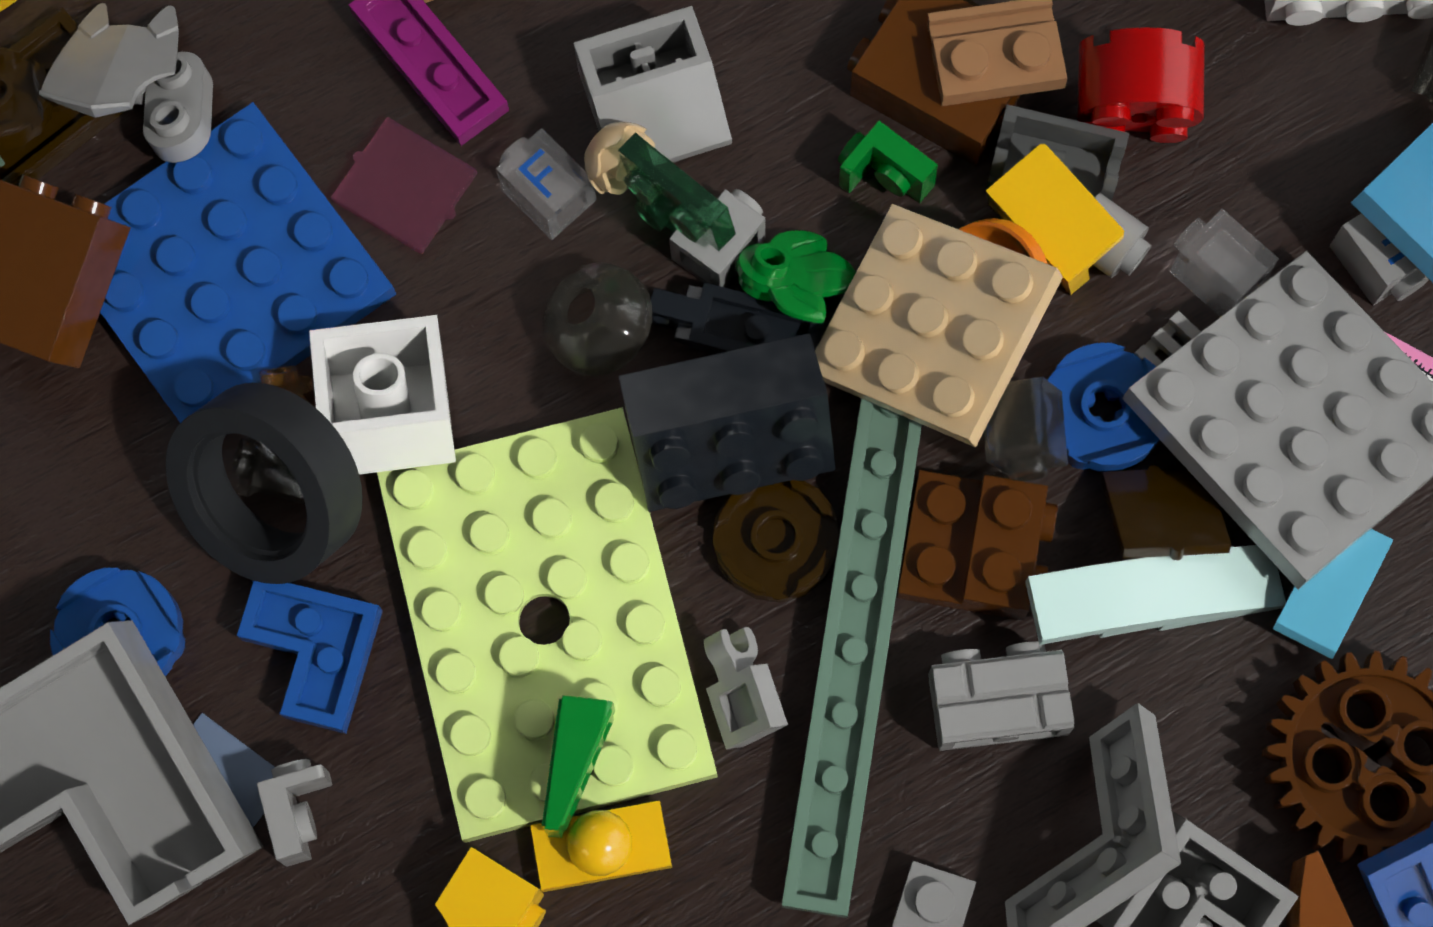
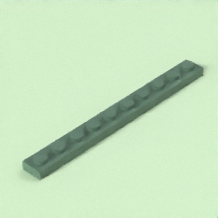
[782,398,922,918]

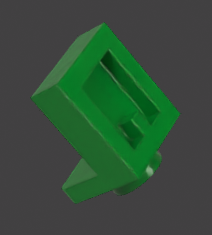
[837,121,938,204]

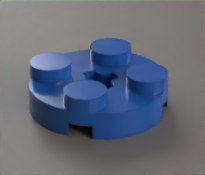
[1040,343,1160,472]
[50,568,185,676]

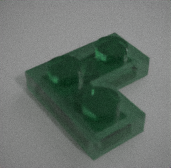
[618,132,736,251]

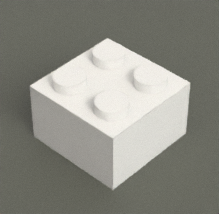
[309,315,456,474]

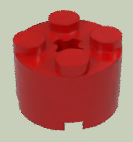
[1078,27,1205,143]

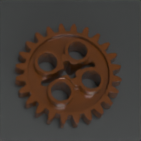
[1262,651,1433,863]

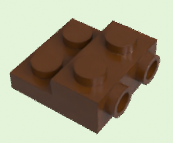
[897,470,1058,621]

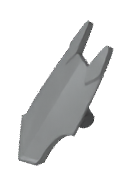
[39,3,179,118]

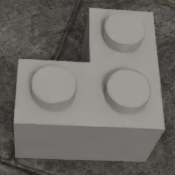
[1096,811,1299,927]

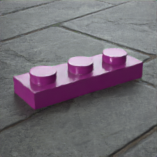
[348,0,509,146]

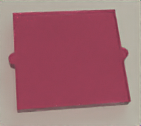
[331,117,477,255]

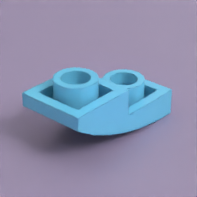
[1273,529,1393,659]

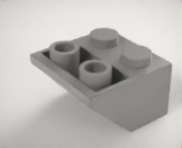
[573,6,732,171]

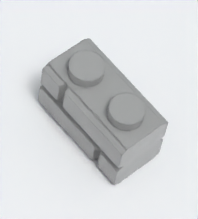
[928,641,1074,751]

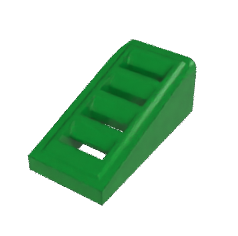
[542,695,616,838]

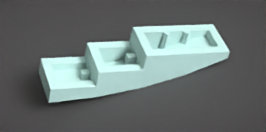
[1025,545,1286,645]

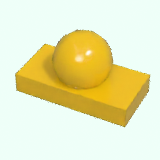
[530,800,672,892]

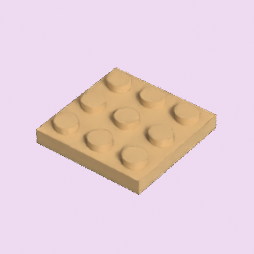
[815,204,1063,447]

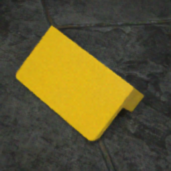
[986,144,1124,295]

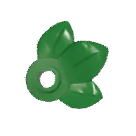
[736,230,856,323]

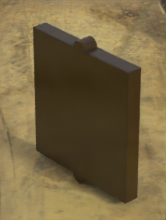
[1101,465,1231,560]

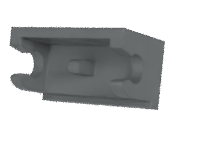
[987,105,1129,201]

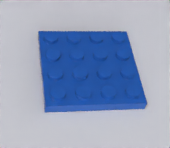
[100,102,397,423]

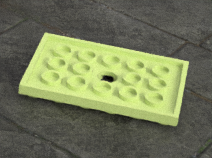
[377,407,718,843]

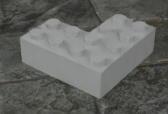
[0,620,264,925]

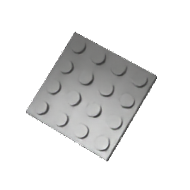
[1122,251,1433,590]

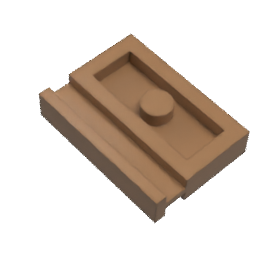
[927,0,1068,106]

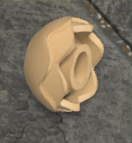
[584,122,655,195]

